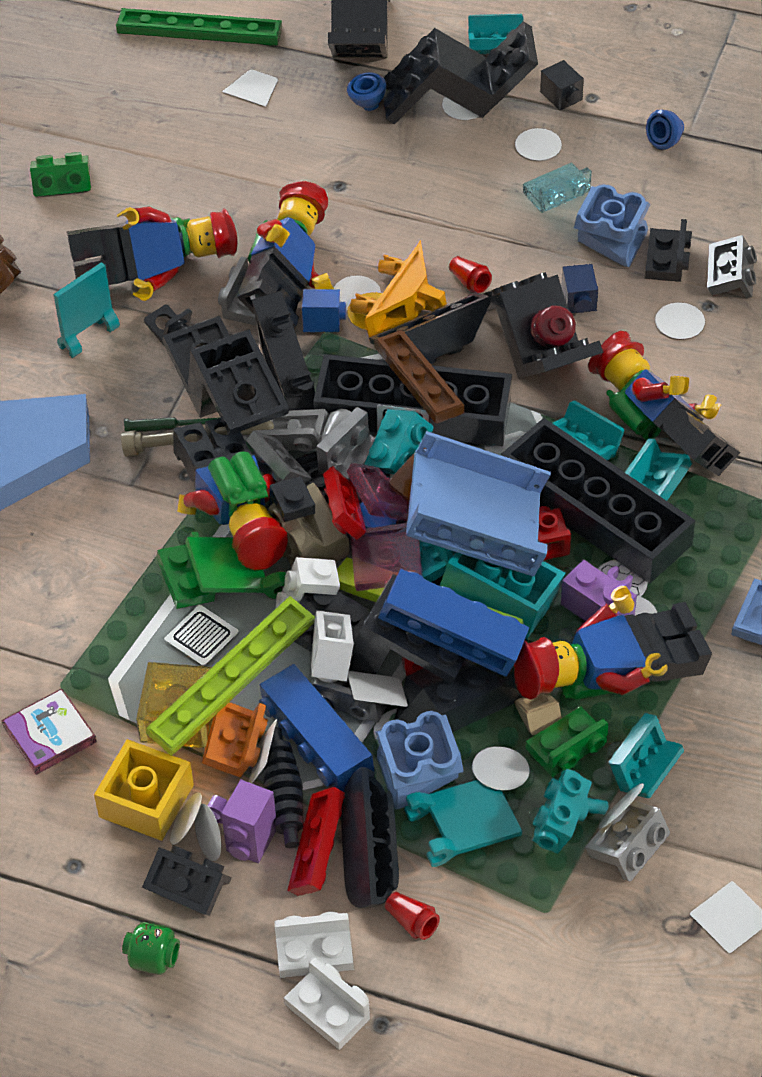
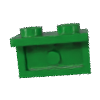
[30,152,91,197]

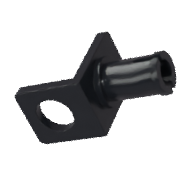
[144,304,192,345]

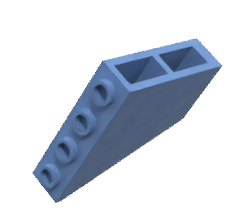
[0,394,90,511]

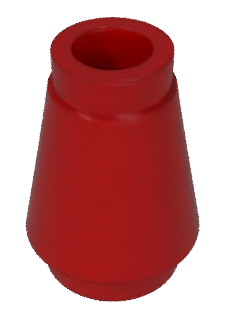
[449,256,492,293]
[385,891,440,940]

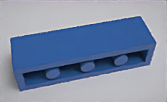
[378,569,529,676]
[259,664,374,792]

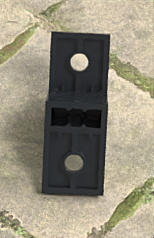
[328,0,390,58]
[383,21,538,124]
[483,272,604,379]
[163,315,289,436]
[294,574,466,684]

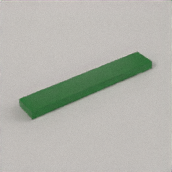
[116,8,282,46]

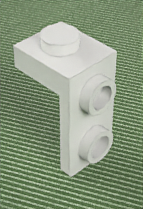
[276,557,340,608]

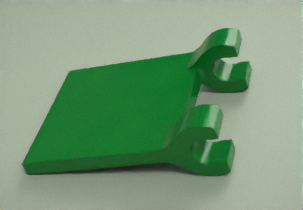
[185,537,286,599]

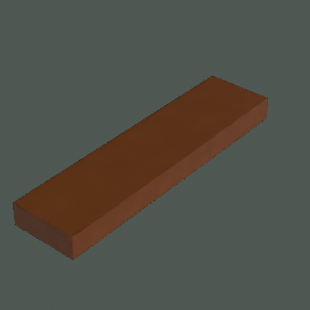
[374,330,464,424]

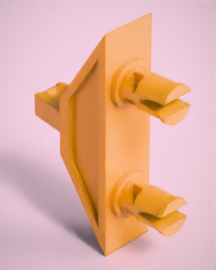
[350,240,447,341]

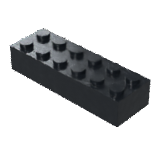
[313,354,512,447]
[501,418,695,584]

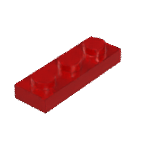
[323,466,367,540]
[287,787,345,896]

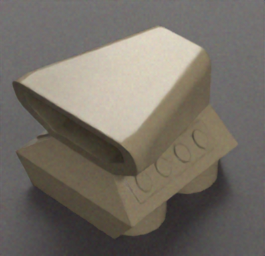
[269,483,349,568]

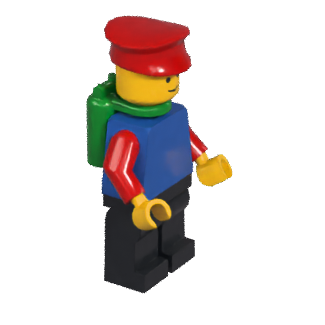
[237,181,334,327]
[66,206,238,301]
[587,330,741,476]
[173,418,288,570]
[514,586,712,700]

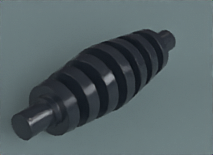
[263,727,304,849]

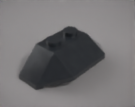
[369,292,491,364]
[394,659,523,732]

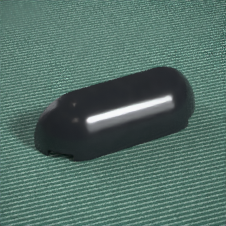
[341,767,399,908]

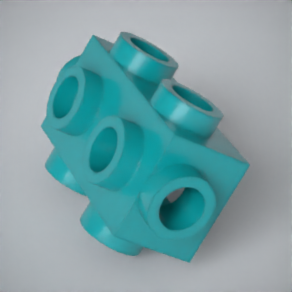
[532,769,608,854]

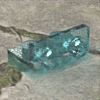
[523,162,592,213]

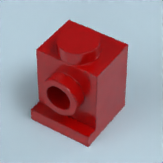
[538,506,571,560]

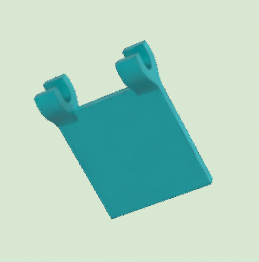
[53,262,120,358]
[404,780,523,867]

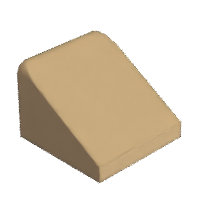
[514,694,562,735]

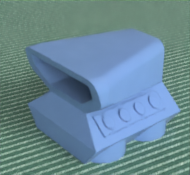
[574,184,650,267]
[375,711,464,809]

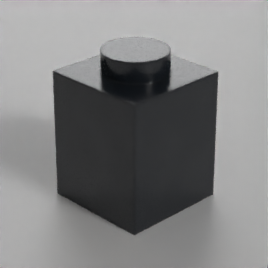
[540,60,584,111]

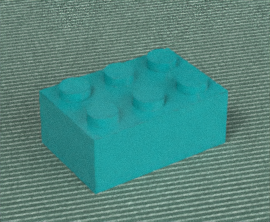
[440,552,566,639]

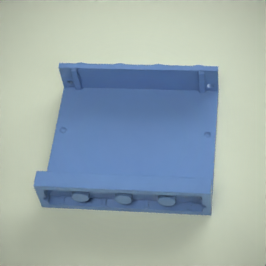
[406,431,550,577]

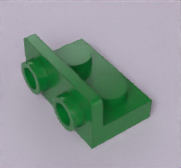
[156,531,216,609]
[526,706,608,777]

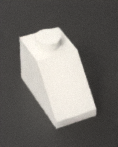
[311,610,354,683]

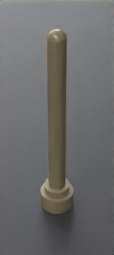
[121,421,274,457]

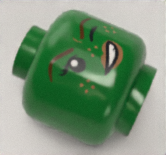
[122,922,180,975]

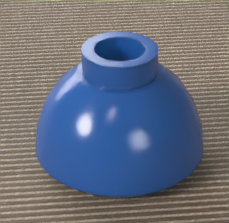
[347,72,386,111]
[646,109,684,150]

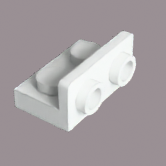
[274,912,354,978]
[284,958,370,1050]

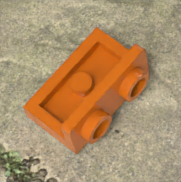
[202,702,268,778]

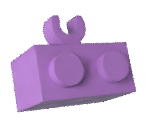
[561,560,637,621]
[207,779,276,864]

